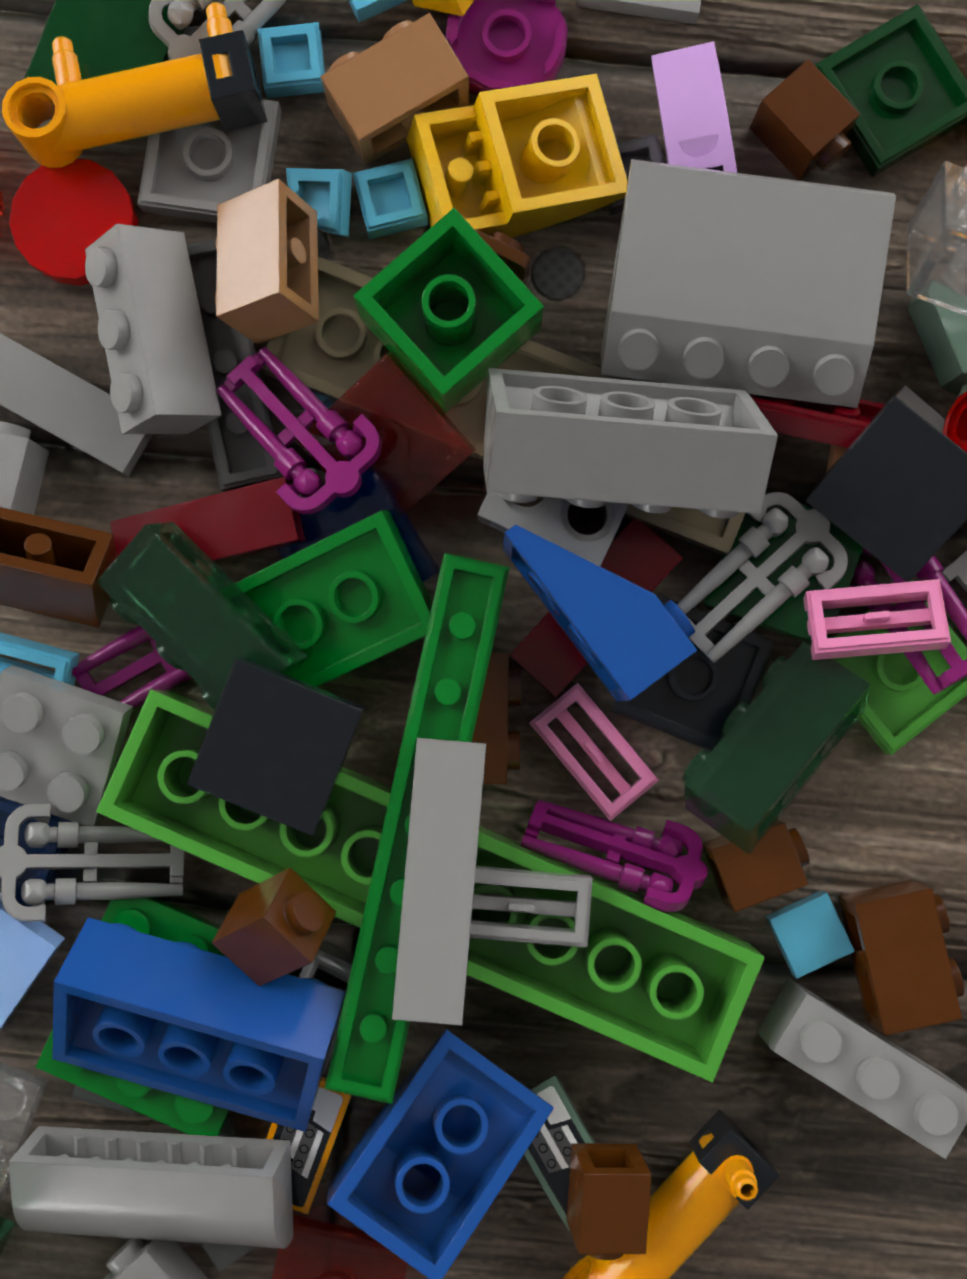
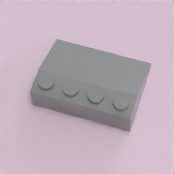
[601,159,896,408]

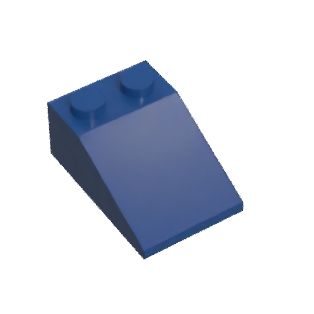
[503,524,697,702]
[327,1028,554,1279]

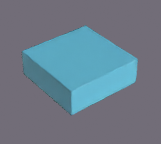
[257,22,326,98]
[352,158,428,240]
[765,890,855,979]

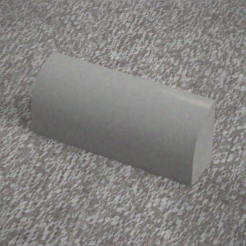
[9,1126,294,1249]

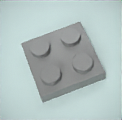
[0,665,133,826]

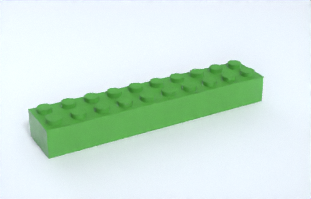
[96,689,765,1083]

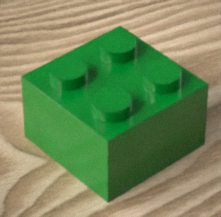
[353,208,544,413]

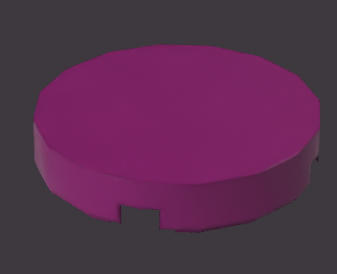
[445,0,568,96]

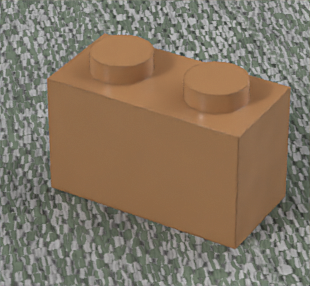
[320,13,469,166]
[215,178,319,344]

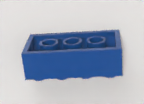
[52,917,346,1132]

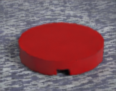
[9,158,139,286]

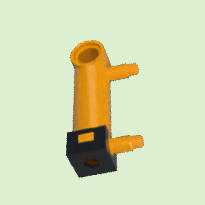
[2,2,268,168]
[562,1109,780,1279]

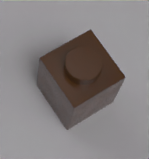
[749,59,860,181]
[702,818,810,912]
[212,868,336,986]
[566,1143,652,1260]

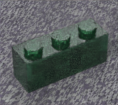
[96,522,309,710]
[682,641,871,855]

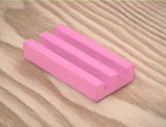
[803,579,951,660]
[529,683,659,821]

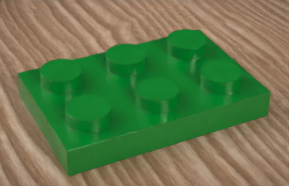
[215,509,433,687]

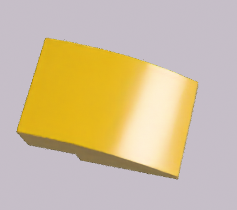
[406,74,628,237]

